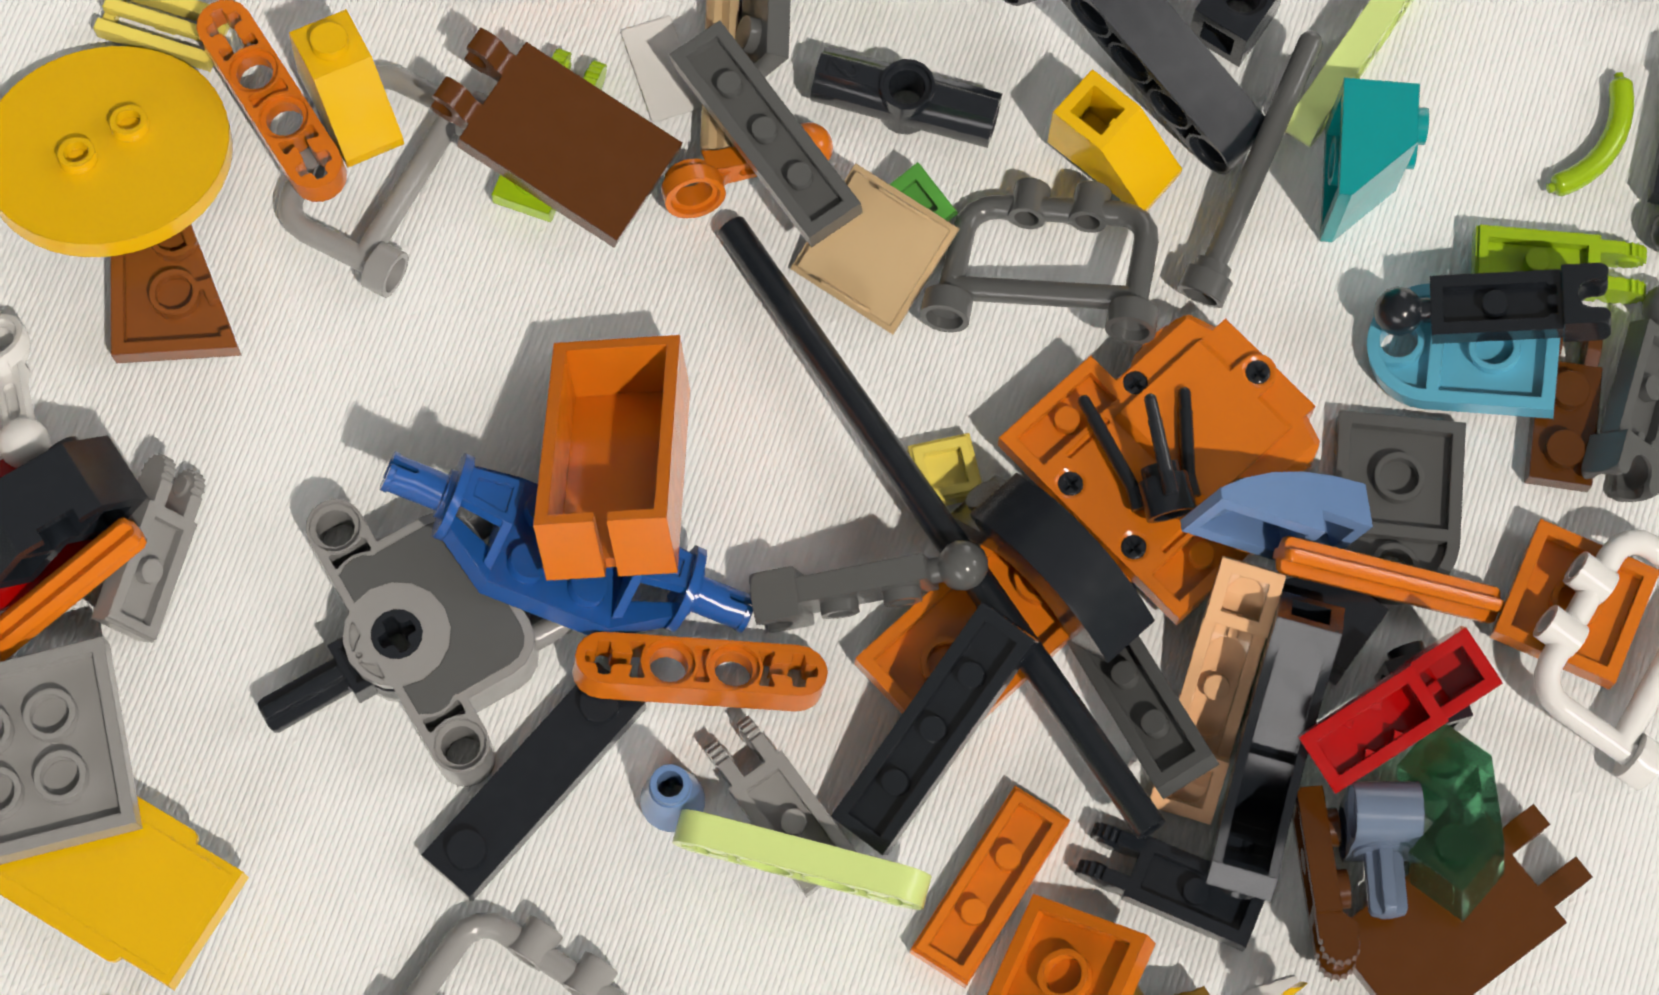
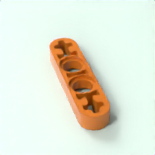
[196,0,347,202]
[572,632,828,712]

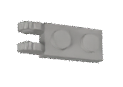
[91,453,206,643]
[703,716,857,898]

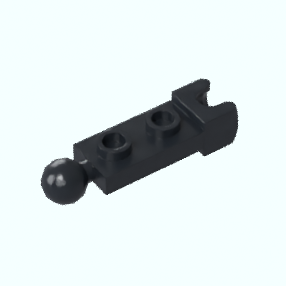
[1373,263,1611,344]

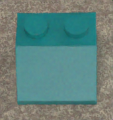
[1320,77,1429,242]

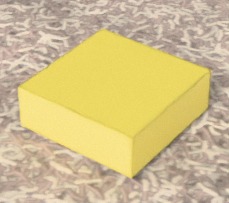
[907,433,982,506]

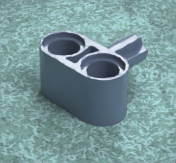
[1338,781,1425,919]

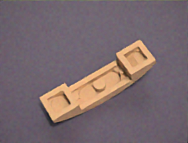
[1150,556,1286,825]

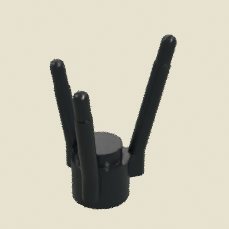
[1078,387,1201,523]

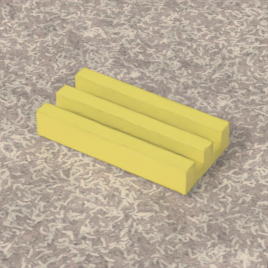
[93,0,230,72]

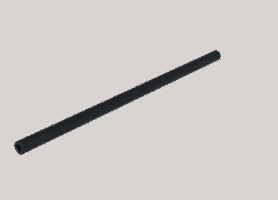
[718,216,1166,840]

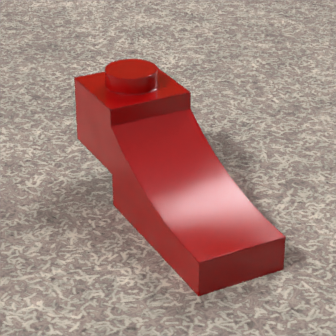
[1297,626,1503,794]

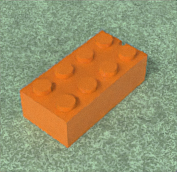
[533,335,690,581]

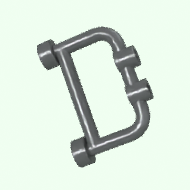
[920,178,1159,345]

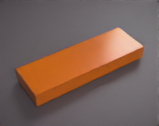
[910,786,1071,989]

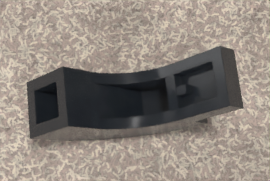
[951,472,1155,663]

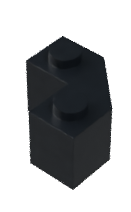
[0,435,148,589]

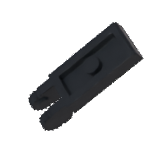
[1074,822,1265,951]

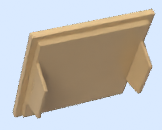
[790,163,960,335]

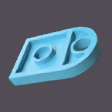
[1367,283,1561,419]

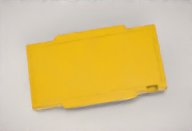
[0,796,249,991]

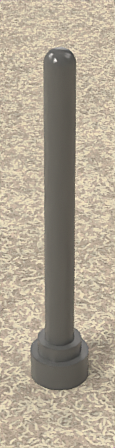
[1177,31,1323,308]

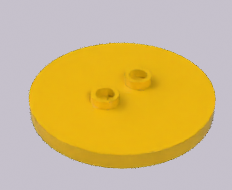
[0,46,233,257]

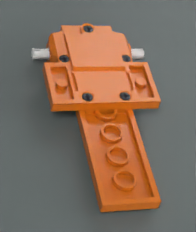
[855,315,1320,718]

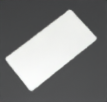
[621,16,702,122]

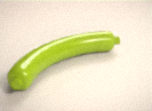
[1546,72,1634,197]

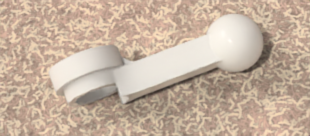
[0,314,51,468]

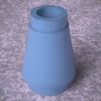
[640,764,705,832]

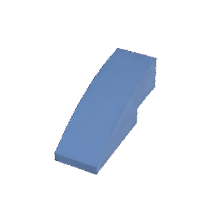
[1180,471,1373,561]

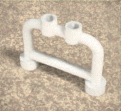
[1533,530,1659,791]

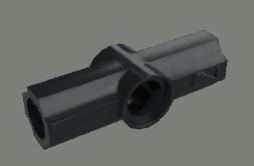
[810,46,1003,148]

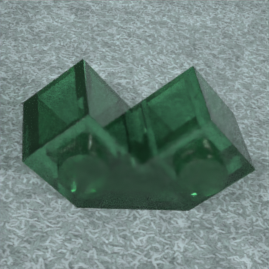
[1397,724,1505,921]

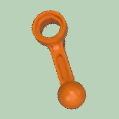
[661,122,833,218]

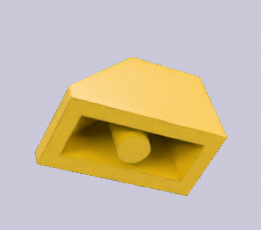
[289,9,404,168]

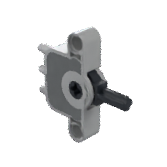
[257,499,572,787]

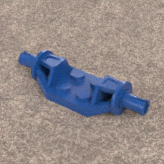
[379,451,753,635]

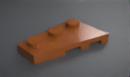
[111,224,242,364]

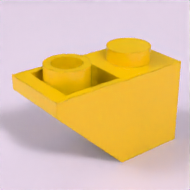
[1047,69,1182,211]

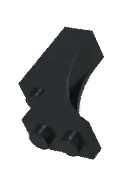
[1206,591,1345,902]

